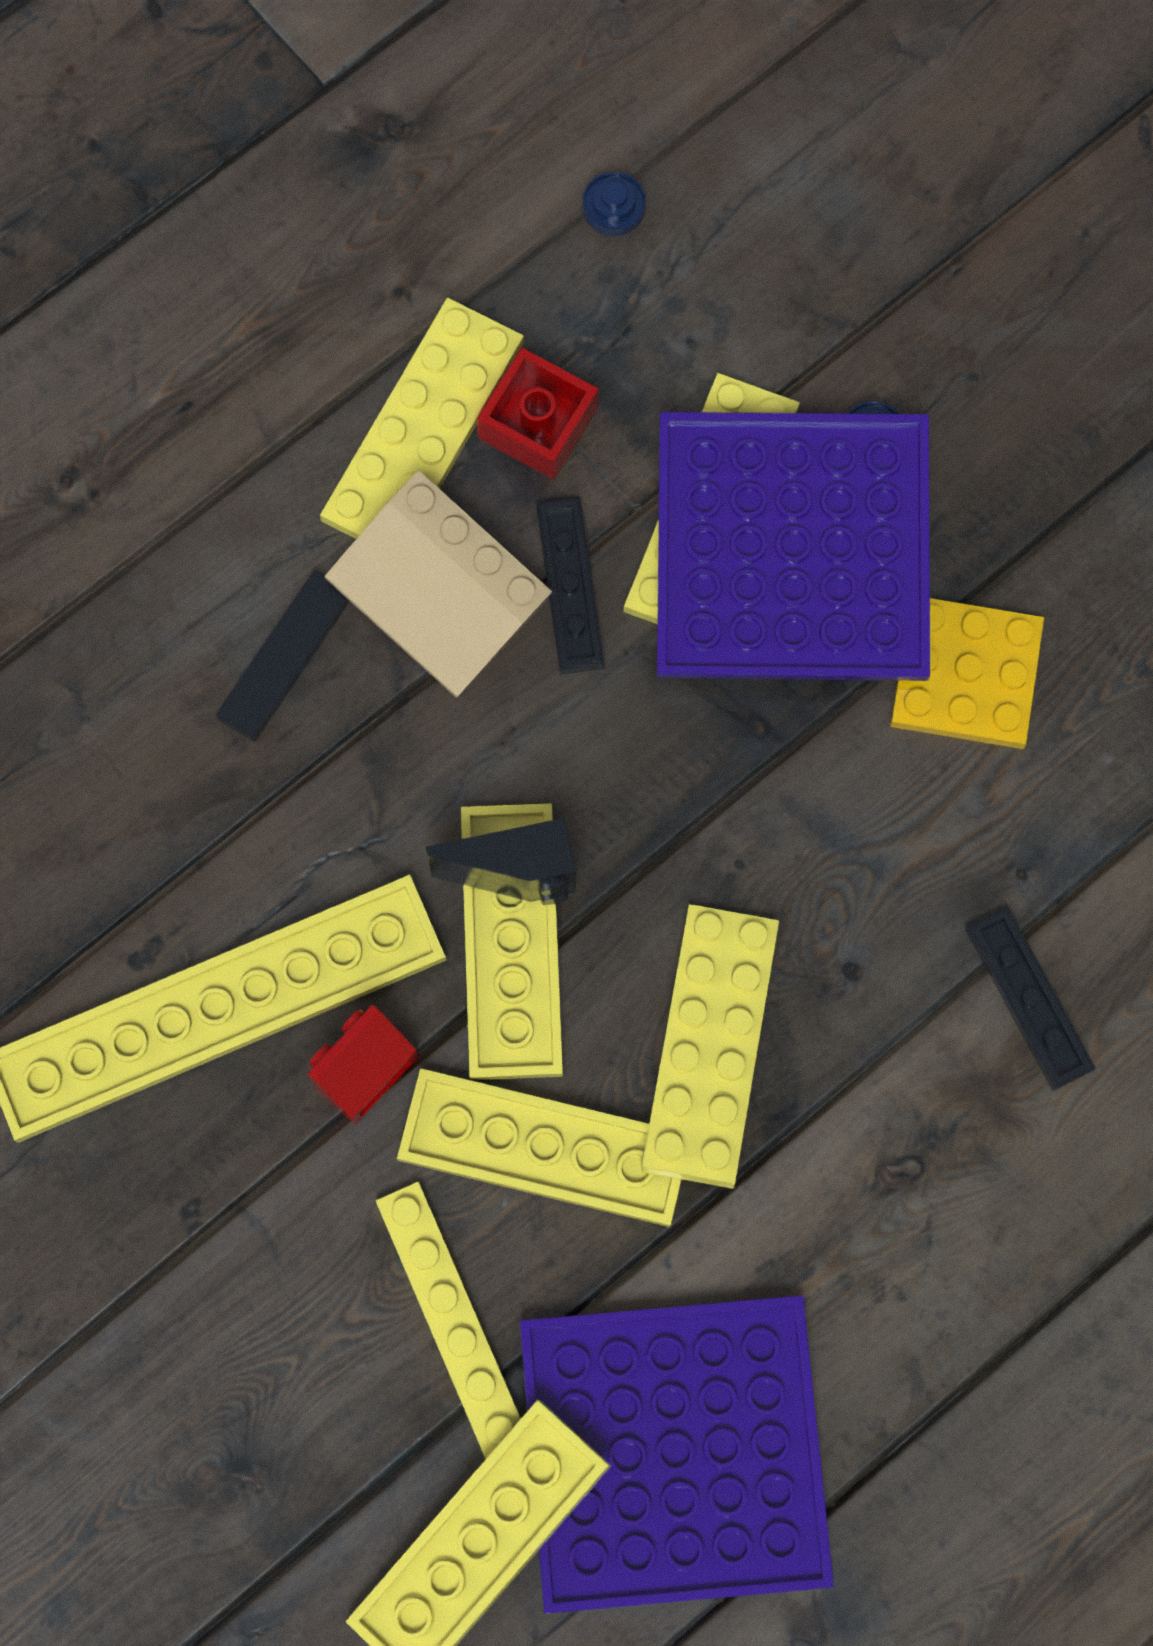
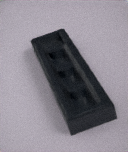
[536,497,604,675]
[216,570,350,742]
[966,907,1096,1091]

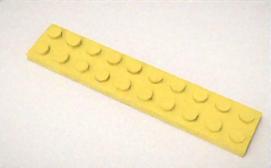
[0,875,446,1143]

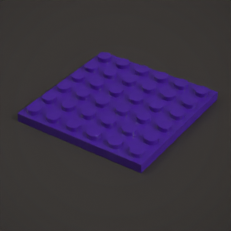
[657,412,930,681]
[520,1296,834,1614]

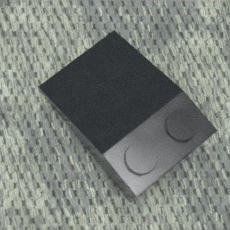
[426,818,576,905]

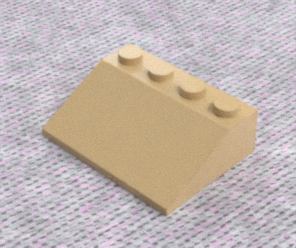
[324,470,552,698]

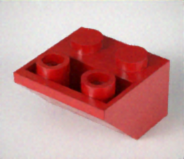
[307,1004,419,1126]

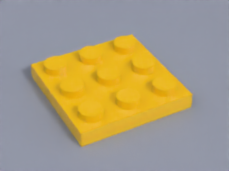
[890,598,1044,749]

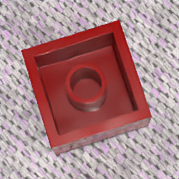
[477,348,599,480]

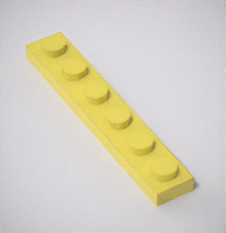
[375,1182,521,1459]

